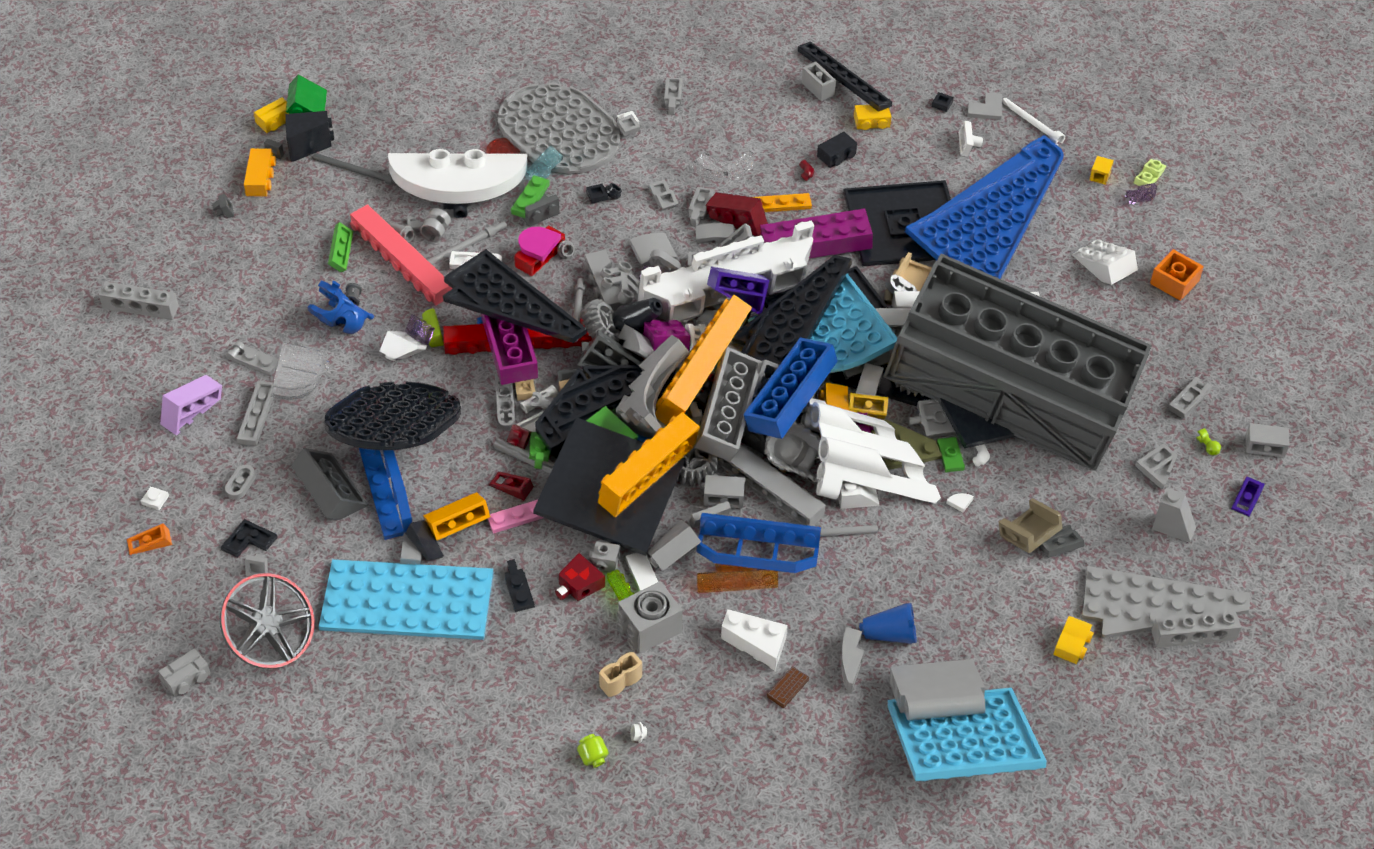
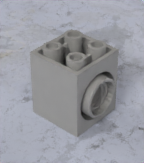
[617,581,683,654]

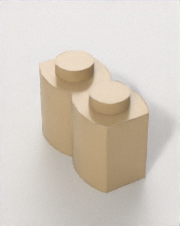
[599,652,642,697]

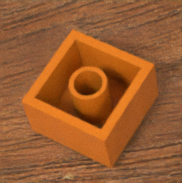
[1150,249,1204,301]

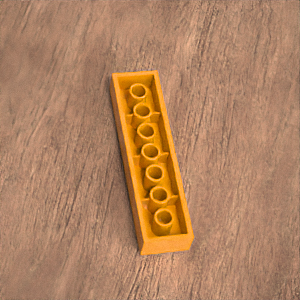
[655,295,752,425]

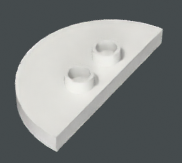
[388,149,527,204]

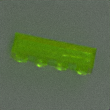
[607,569,635,601]

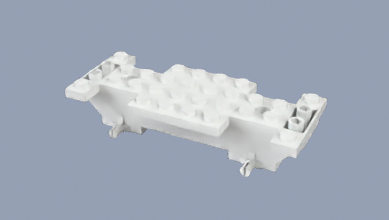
[638,220,814,326]

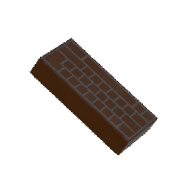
[767,666,809,708]

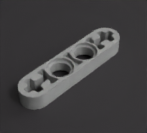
[495,372,515,430]

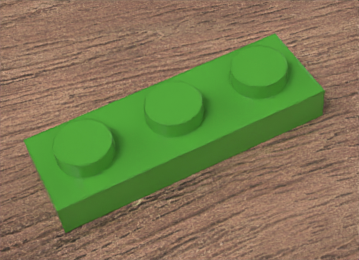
[511,175,550,218]
[328,222,353,272]

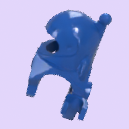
[308,280,374,334]

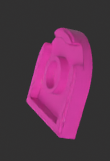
[518,227,561,261]

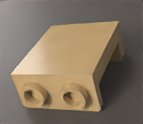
[893,252,932,291]

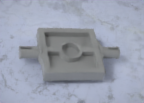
[908,399,957,438]

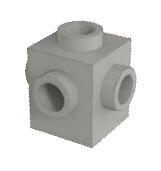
[589,541,620,573]

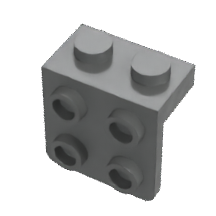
[513,193,560,226]

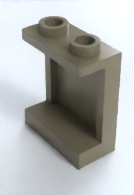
[999,498,1063,553]

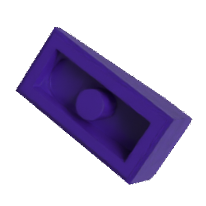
[1231,476,1265,517]

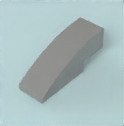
[618,325,654,358]
[841,627,864,694]

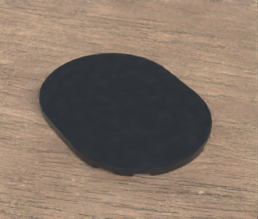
[324,381,461,450]

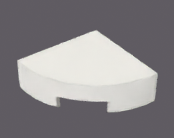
[946,493,974,512]

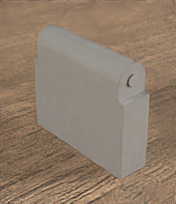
[890,659,985,721]

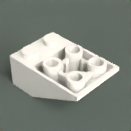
[1072,240,1138,285]

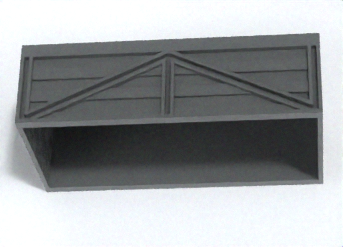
[883,254,1152,471]

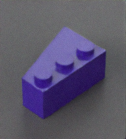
[707,266,770,315]

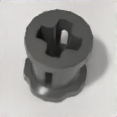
[345,283,362,306]

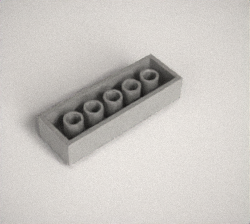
[695,347,762,462]

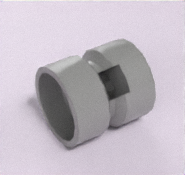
[420,208,451,242]

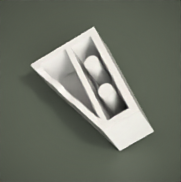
[721,610,787,671]

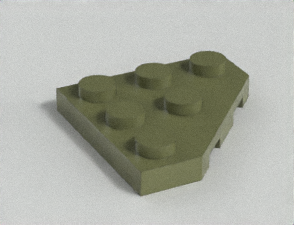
[871,420,942,470]

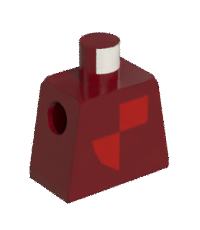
[555,553,605,601]

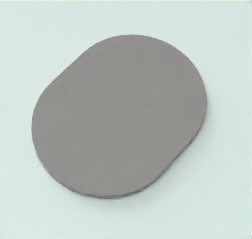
[498,83,620,174]

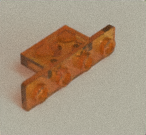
[697,563,778,593]

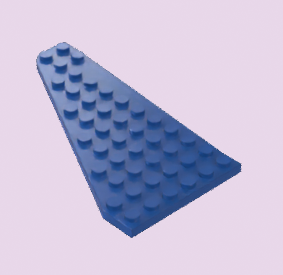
[905,135,1064,279]

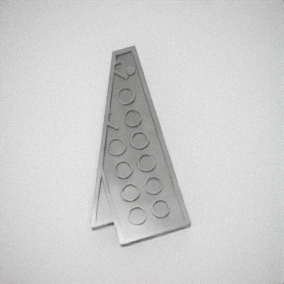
[1082,566,1250,638]

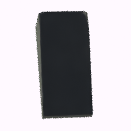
[405,520,444,561]

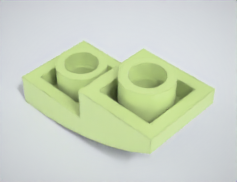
[1134,159,1166,190]

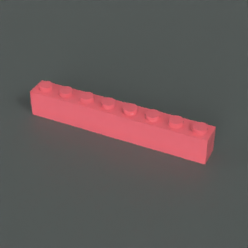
[350,204,453,305]

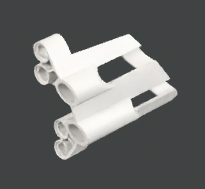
[800,398,941,504]

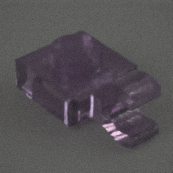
[1125,183,1157,204]

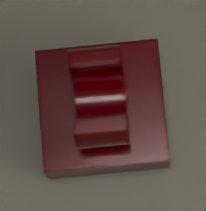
[506,425,532,450]

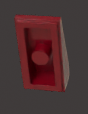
[489,471,534,501]

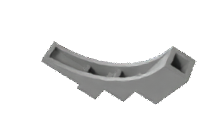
[618,335,690,432]

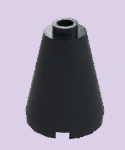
[613,298,663,334]

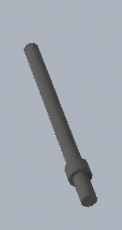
[313,153,397,185]

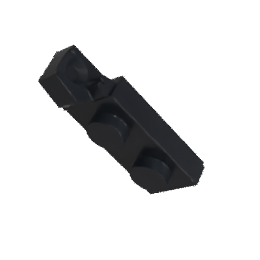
[505,559,535,612]

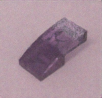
[405,314,435,345]

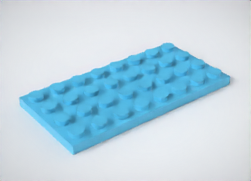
[319,559,494,640]

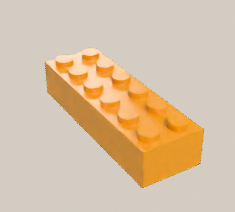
[598,412,700,517]

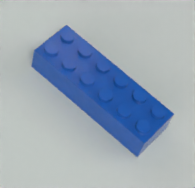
[743,338,838,439]

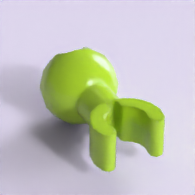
[1196,428,1221,455]

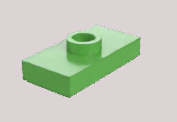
[937,437,965,472]

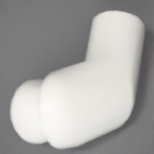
[972,444,990,467]

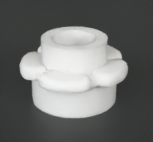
[630,722,647,743]

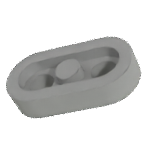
[225,465,256,500]

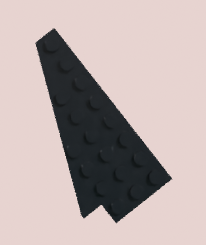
[443,249,587,343]

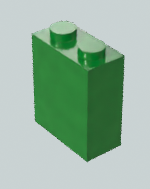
[286,74,327,114]

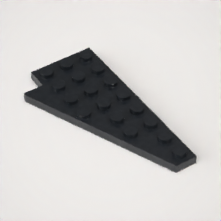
[732,255,852,365]

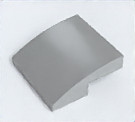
[629,233,677,267]

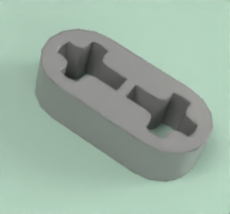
[649,249,681,273]
[885,274,917,294]

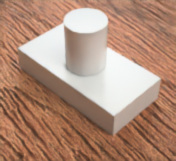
[959,121,983,156]

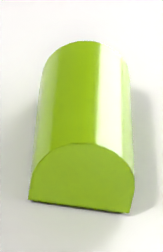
[422,308,444,348]

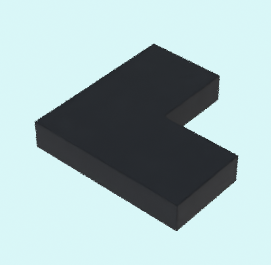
[221,519,278,558]

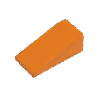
[127,523,172,555]

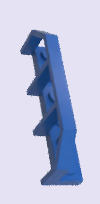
[359,448,412,540]
[696,513,821,573]

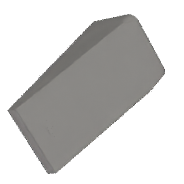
[400,533,422,565]

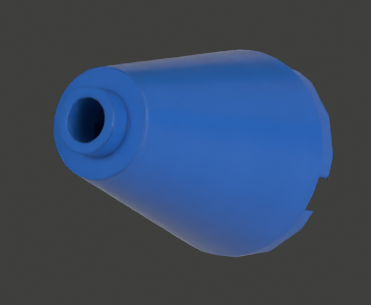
[859,603,917,644]

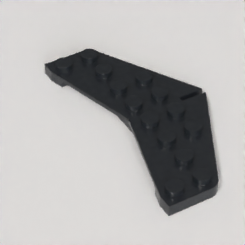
[535,365,675,453]

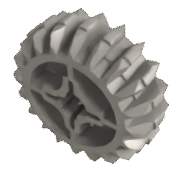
[581,299,621,342]
[677,442,718,486]

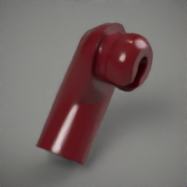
[799,160,815,181]

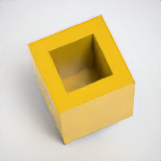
[1089,156,1114,185]

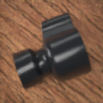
[443,203,469,218]

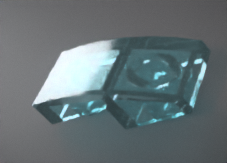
[527,146,563,179]

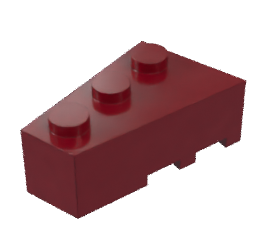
[706,192,768,237]

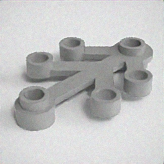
[600,261,640,305]

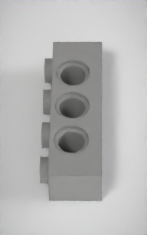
[99,282,179,320]
[1151,610,1242,648]

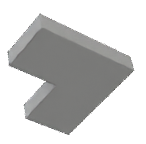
[968,92,1002,120]

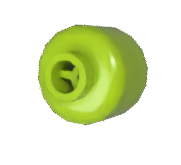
[577,734,609,768]

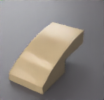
[515,379,536,401]

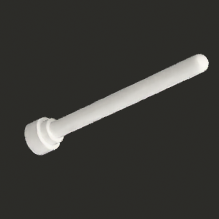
[1002,98,1065,145]

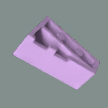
[160,375,222,435]

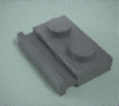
[1039,525,1084,558]

